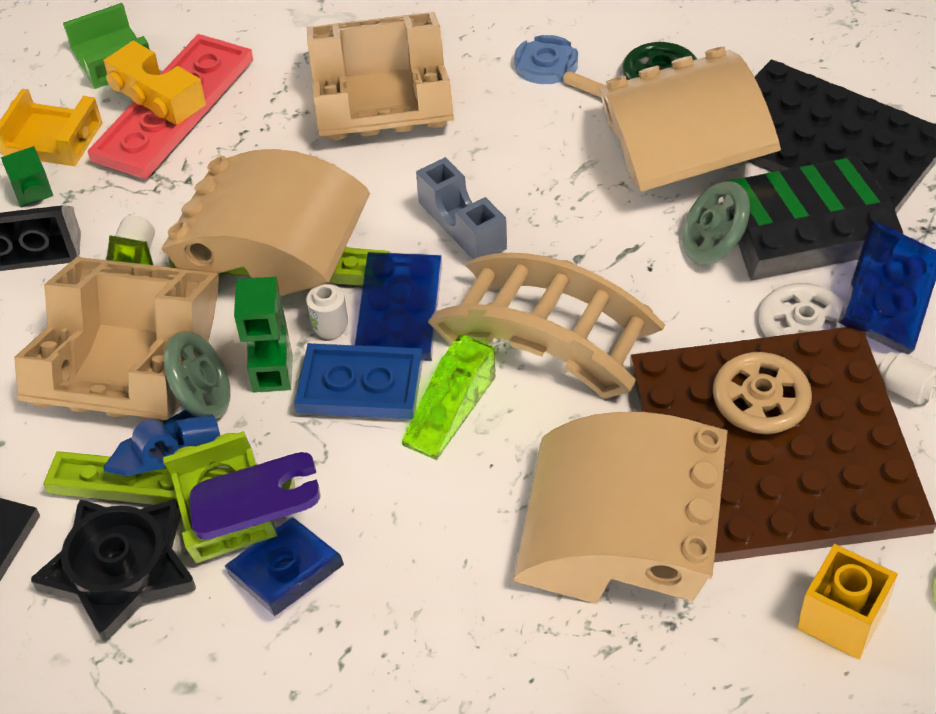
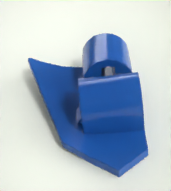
[103,410,220,476]

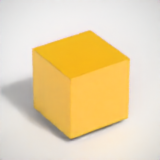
[797,543,898,660]

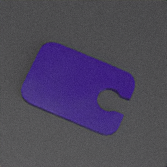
[190,452,321,540]

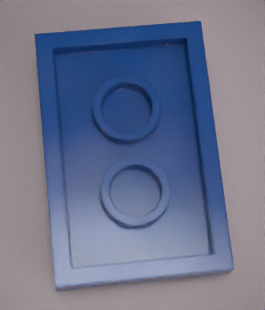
[294,343,423,419]

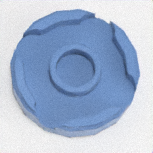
[514,35,578,85]

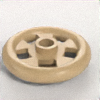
[713,352,812,434]

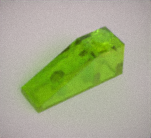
[402,333,496,461]

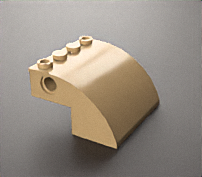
[307,12,454,140]
[599,46,781,192]
[161,149,371,296]
[14,257,219,421]
[513,412,728,604]

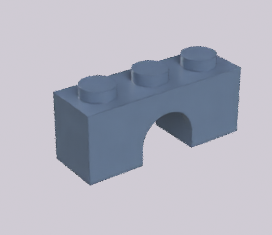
[416,157,507,259]

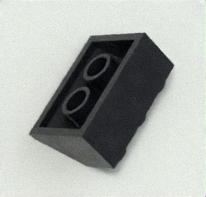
[0,205,81,271]

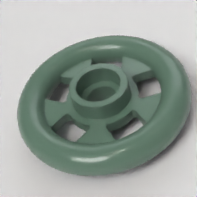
[682,181,750,265]
[164,331,231,420]

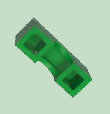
[234,277,293,393]

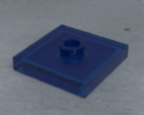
[224,517,344,616]

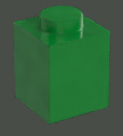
[0,146,54,208]

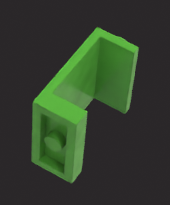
[63,3,150,89]

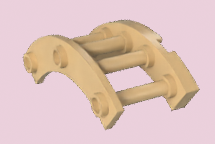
[428,252,665,400]

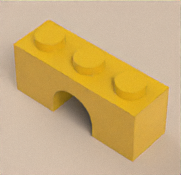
[103,40,206,126]

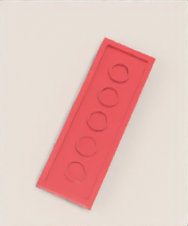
[87,34,253,179]

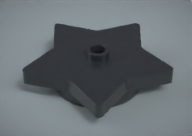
[31,499,196,641]

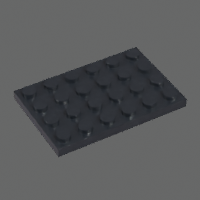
[747,59,936,214]

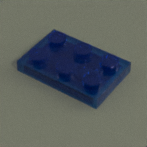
[838,221,936,355]
[355,252,443,361]

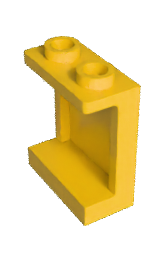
[0,89,103,167]

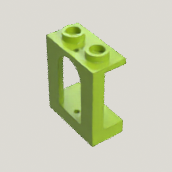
[163,431,278,563]

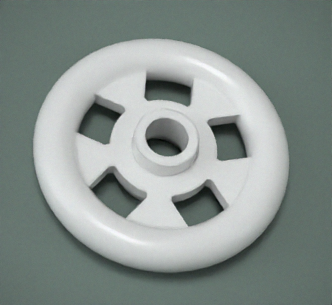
[759,283,852,337]

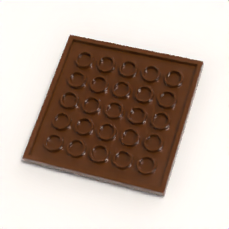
[630,325,936,563]

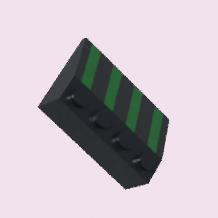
[723,156,903,281]

